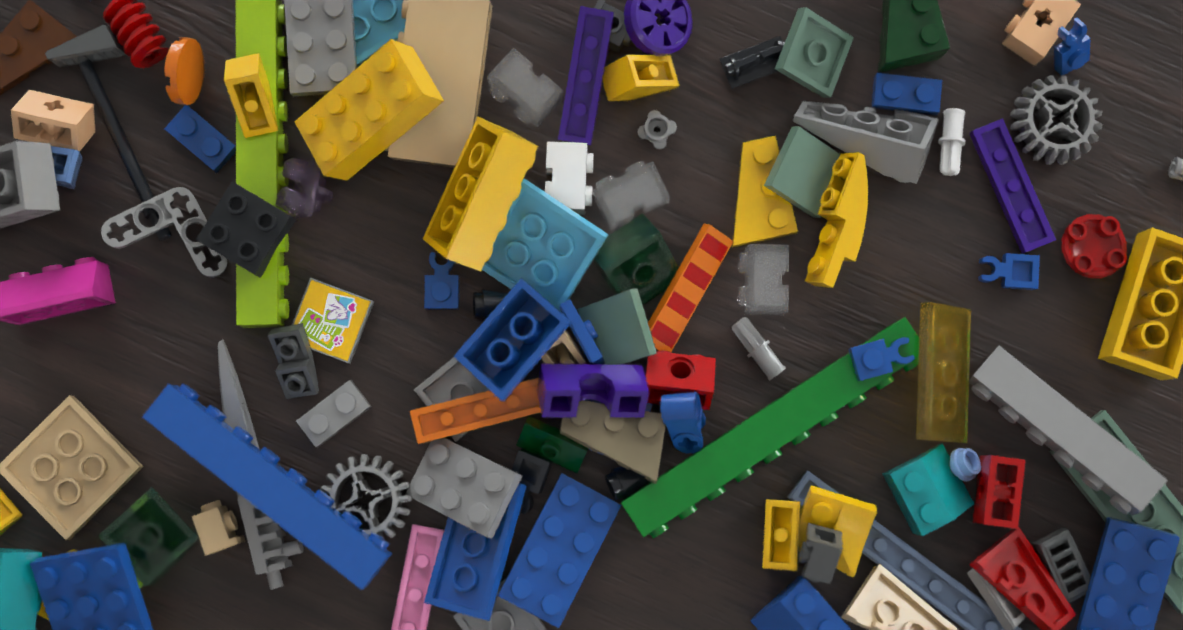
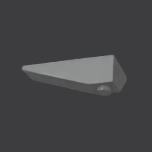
[793,101,939,184]

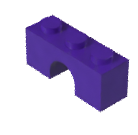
[537,364,649,418]

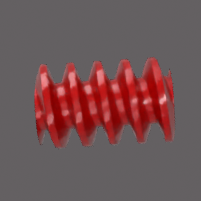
[103,0,169,68]

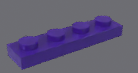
[558,6,614,145]
[969,118,1056,254]

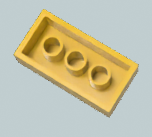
[294,39,444,181]
[423,117,538,272]
[1098,228,1183,381]

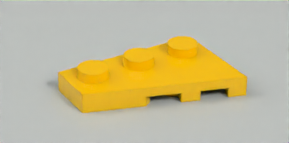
[732,136,798,247]

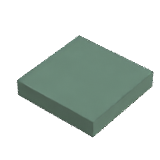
[775,7,854,98]
[764,126,840,218]
[578,289,657,365]

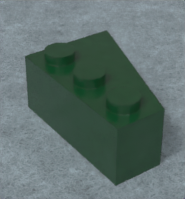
[878,0,950,73]

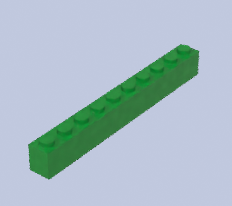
[621,317,928,539]

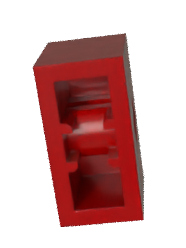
[973,455,1026,529]

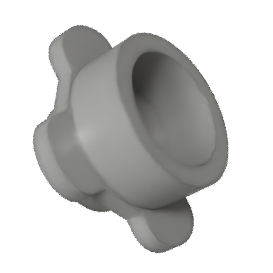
[638,110,677,149]

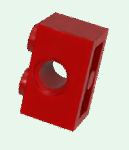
[645,350,716,410]

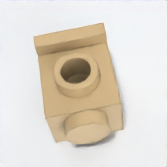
[192,500,246,556]

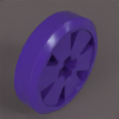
[624,0,692,56]

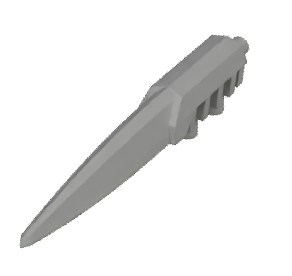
[218,339,304,590]

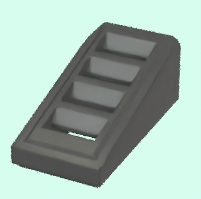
[45,24,125,67]
[1031,528,1091,603]

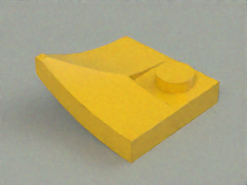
[798,485,877,577]

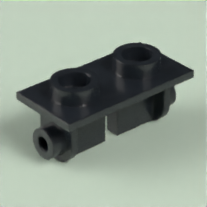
[719,36,785,89]

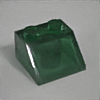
[593,213,679,305]
[98,487,199,587]

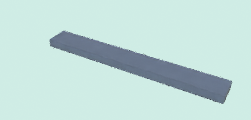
[787,470,1023,630]

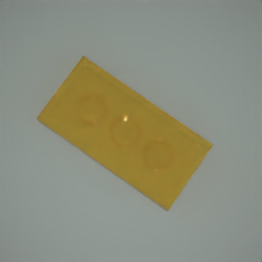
[916,302,971,443]

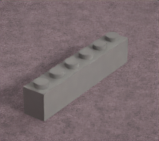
[968,346,1168,515]

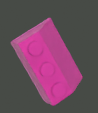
[0,257,116,325]

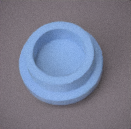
[949,448,981,482]

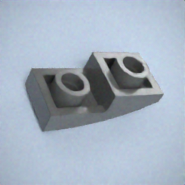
[268,323,319,399]

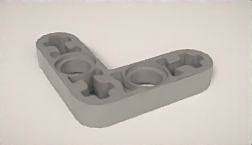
[101,187,227,278]

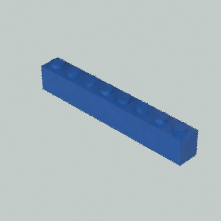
[142,384,392,590]

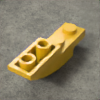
[805,152,868,288]

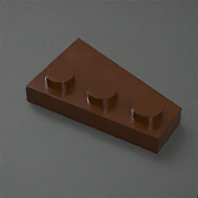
[0,0,77,95]

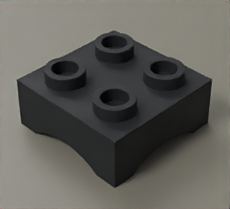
[196,182,296,278]

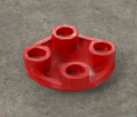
[1062,214,1127,279]

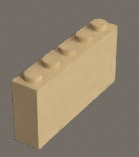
[385,0,493,168]

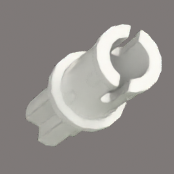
[938,108,966,176]

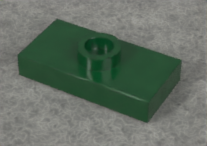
[516,416,588,473]

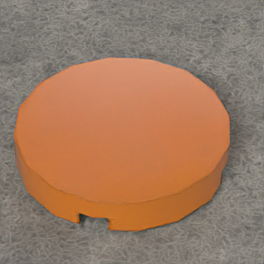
[164,37,204,105]

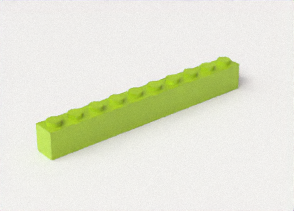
[236,0,289,328]

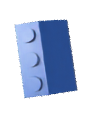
[453,278,572,402]
[750,575,851,630]

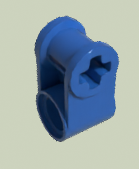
[660,392,706,453]

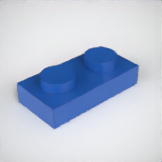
[871,73,942,115]
[164,105,236,173]

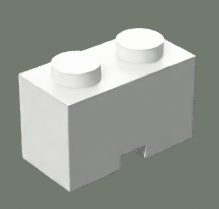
[545,141,594,215]

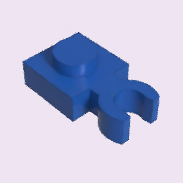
[1054,18,1090,76]
[424,252,459,310]
[978,253,1040,290]
[848,338,914,381]

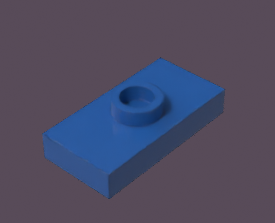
[559,299,605,364]

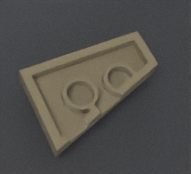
[560,400,666,484]

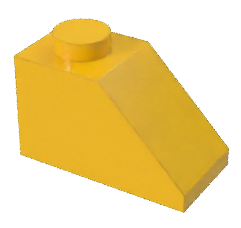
[224,53,278,138]
[603,55,679,101]

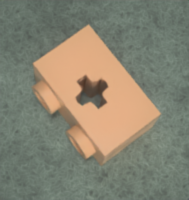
[1002,0,1081,66]
[11,90,95,151]

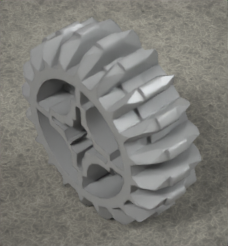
[1010,75,1103,165]
[320,454,412,539]

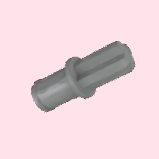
[731,317,786,381]

